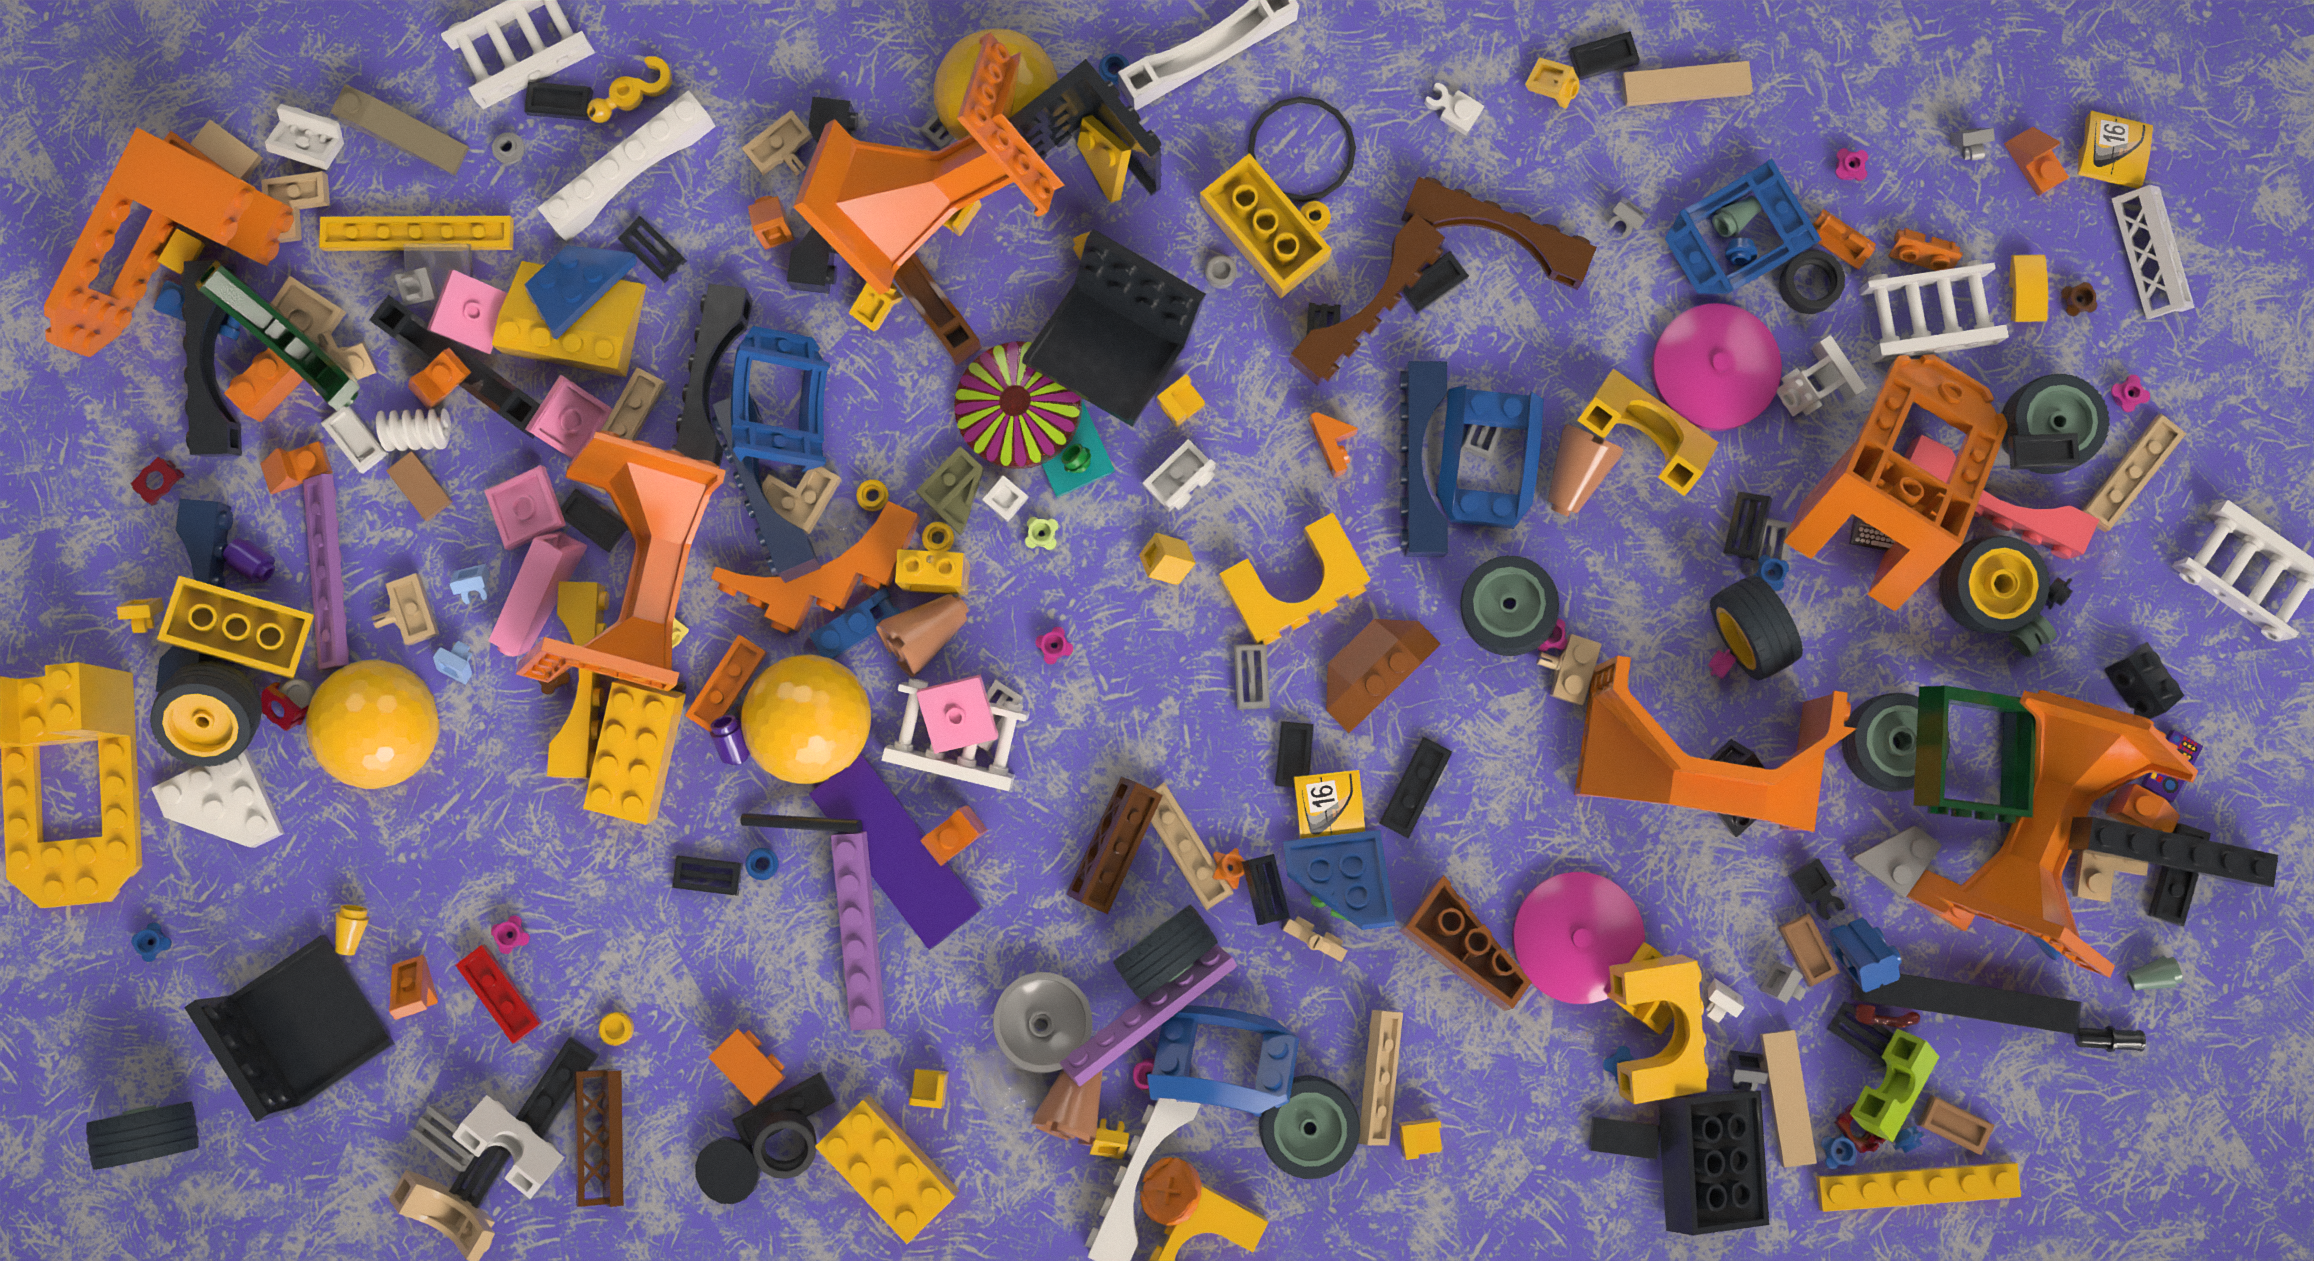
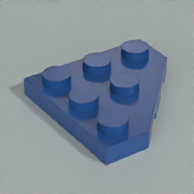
[1283,830,1395,930]

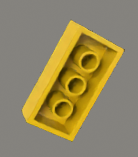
[1200,153,1332,299]
[157,576,314,679]
[583,679,686,825]
[815,1095,959,1244]

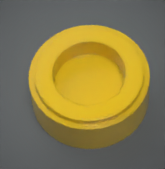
[599,1012,634,1046]

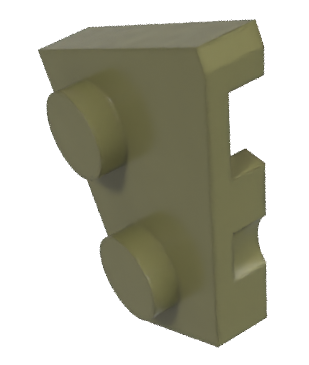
[915,446,984,536]

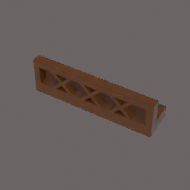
[1066,776,1163,915]
[574,1069,624,1207]

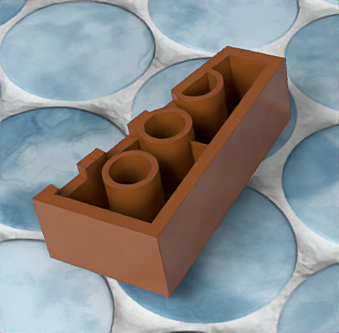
[1399,875,1532,1011]

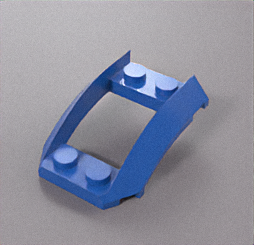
[1665,158,1822,294]
[731,325,830,472]
[1436,384,1544,529]
[1147,1005,1299,1117]

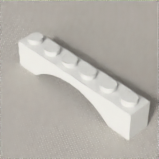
[1118,0,1299,110]
[538,90,716,242]
[1085,1098,1201,1261]

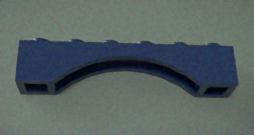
[1399,361,1448,557]
[712,392,821,583]
[156,499,233,692]

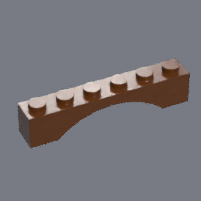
[1401,177,1597,290]
[1288,213,1445,386]
[893,253,982,366]

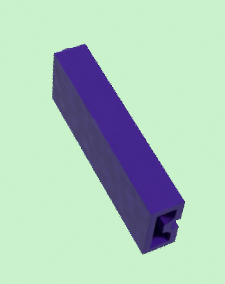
[809,754,984,950]

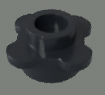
[2046,577,2073,610]

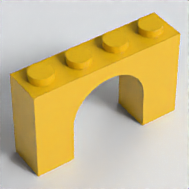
[1577,368,1719,496]
[1219,512,1371,646]
[1609,954,1709,1104]
[1149,1182,1269,1261]

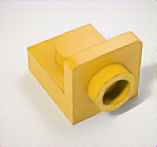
[1525,57,1579,108]
[849,283,903,332]

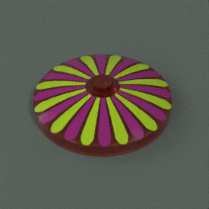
[954,341,1082,469]

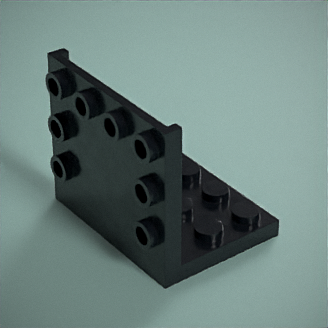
[1008,59,1162,196]
[1022,229,1206,427]
[184,935,395,1122]

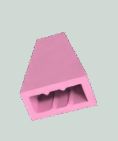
[489,531,588,657]

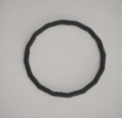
[1248,96,1356,202]

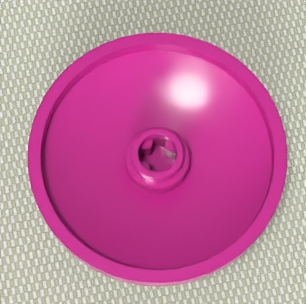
[1651,303,1782,431]
[1512,872,1645,1004]

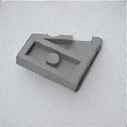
[1850,826,1942,898]

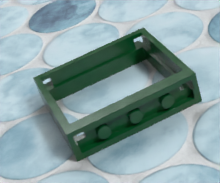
[1913,685,2036,823]

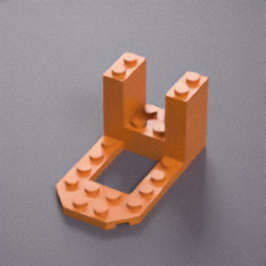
[44,127,294,357]
[1783,354,2008,612]

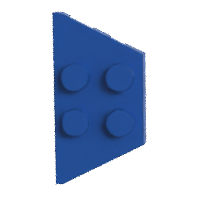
[524,245,637,340]

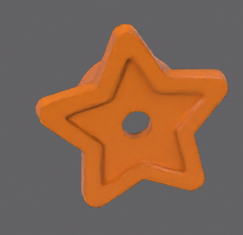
[1212,848,1245,889]

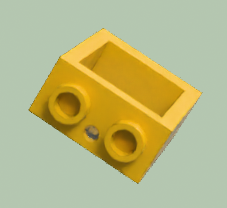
[895,549,970,596]

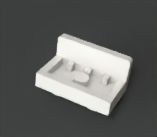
[265,104,344,170]
[1142,439,1216,512]

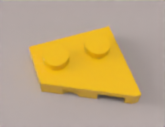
[1077,115,1132,203]

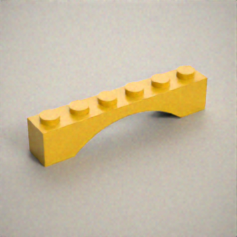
[547,581,609,779]

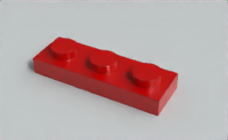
[455,944,543,1044]

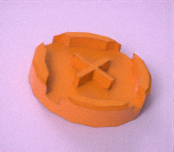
[1140,1157,1202,1226]

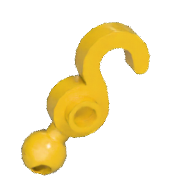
[587,56,672,123]

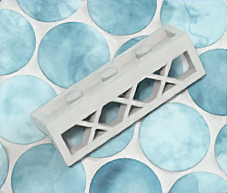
[2112,185,2195,319]

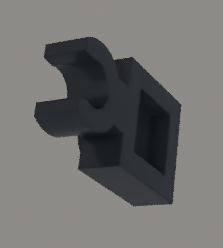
[1788,858,1845,920]

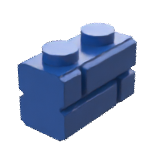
[1829,917,1902,992]

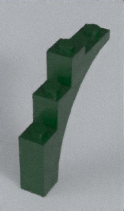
[194,259,360,411]

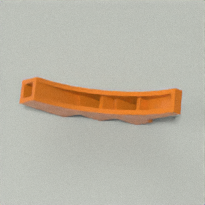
[711,501,921,634]

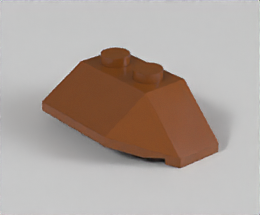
[1326,619,1441,734]

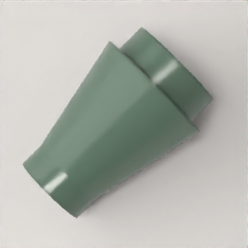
[1712,196,1761,238]
[2127,956,2183,991]

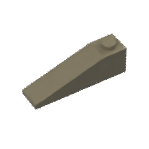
[330,84,470,176]

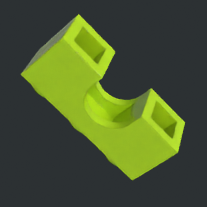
[1850,1029,1939,1143]

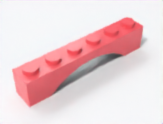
[1904,435,2100,559]

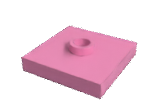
[427,270,507,354]
[525,375,613,459]
[484,465,566,550]
[916,674,999,754]

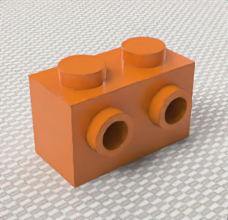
[224,348,304,422]
[708,1028,786,1106]

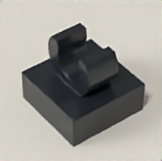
[1727,1050,1769,1091]

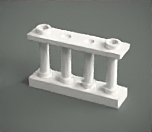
[441,0,595,109]
[1859,260,2009,363]
[2172,500,2314,641]
[882,678,1030,791]

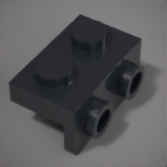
[2104,642,2185,719]

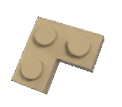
[261,171,330,243]
[762,467,842,534]
[2072,852,2148,902]

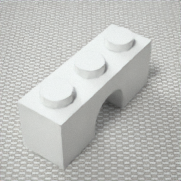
[452,1095,565,1199]

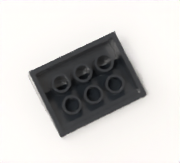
[1658,1090,1769,1236]

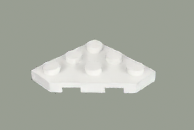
[152,748,285,848]

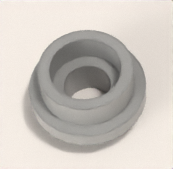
[492,132,525,164]

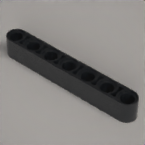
[1850,973,2082,1035]

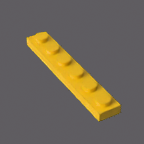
[319,216,514,251]
[1816,1162,2021,1212]

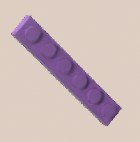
[303,474,349,670]
[831,831,886,1030]
[1059,944,1237,1087]

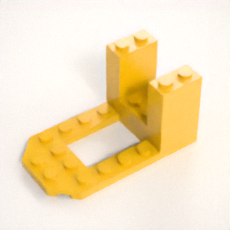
[0,662,142,908]

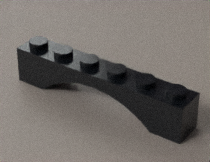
[787,97,858,294]
[181,260,242,457]
[671,284,753,469]
[369,295,540,439]
[2068,817,2278,887]

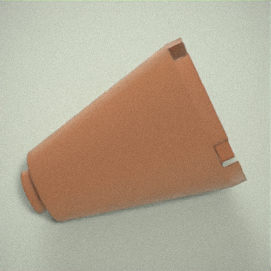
[1547,424,1624,517]
[876,594,969,677]
[1031,1069,1103,1146]

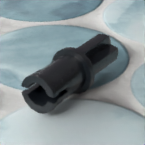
[2074,1026,2146,1052]

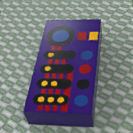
[2140,730,2203,803]

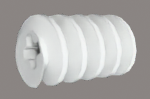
[376,408,451,451]

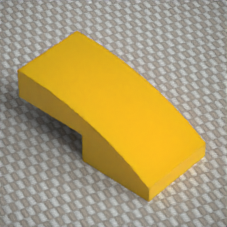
[2009,254,2048,322]

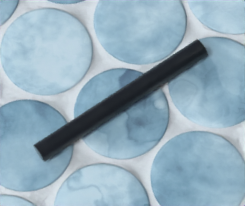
[740,813,862,833]

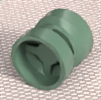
[2008,614,2057,658]

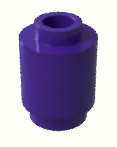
[223,538,275,583]
[710,715,750,765]

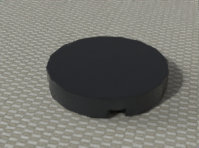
[695,1137,762,1204]

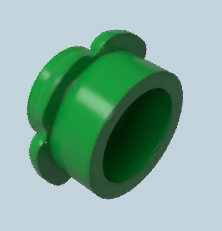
[1061,444,1092,473]

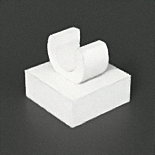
[983,475,1029,522]
[1706,978,1744,1023]

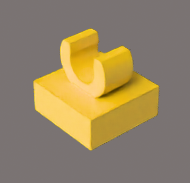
[116,597,164,633]
[1090,1118,1129,1160]

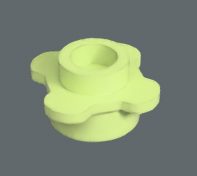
[1025,517,1059,550]

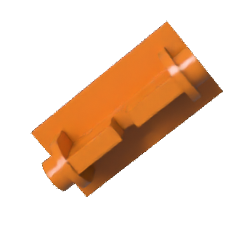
[1813,209,1876,270]
[1888,228,1963,271]

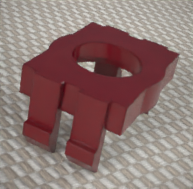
[130,457,185,506]
[260,682,309,732]
[1834,1102,1886,1153]

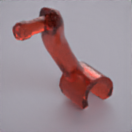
[1856,1004,1920,1028]

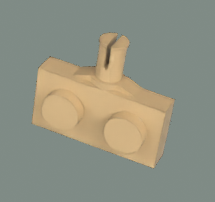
[742,110,813,176]
[312,330,378,396]
[372,573,440,646]
[1536,634,1602,706]
[1282,916,1348,962]

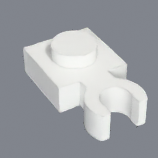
[1424,83,1484,136]

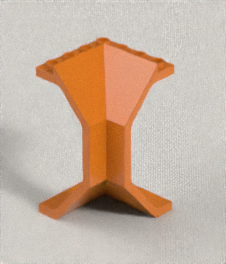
[793,32,1064,295]
[516,430,726,691]
[1574,655,1857,832]
[1935,690,2198,978]

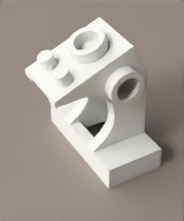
[1777,335,1867,416]

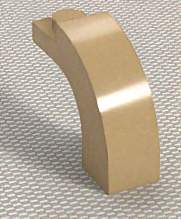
[389,1170,495,1261]

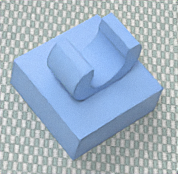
[449,564,490,604]
[433,641,472,684]

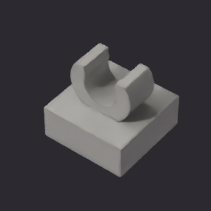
[1950,127,1995,161]
[1608,197,1650,238]
[395,266,439,306]
[1759,962,1807,1004]

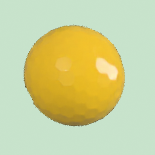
[934,28,1058,140]
[741,654,871,784]
[306,660,440,789]

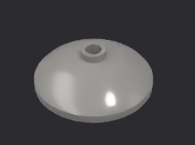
[993,972,1092,1073]

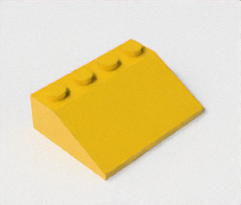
[492,261,647,377]

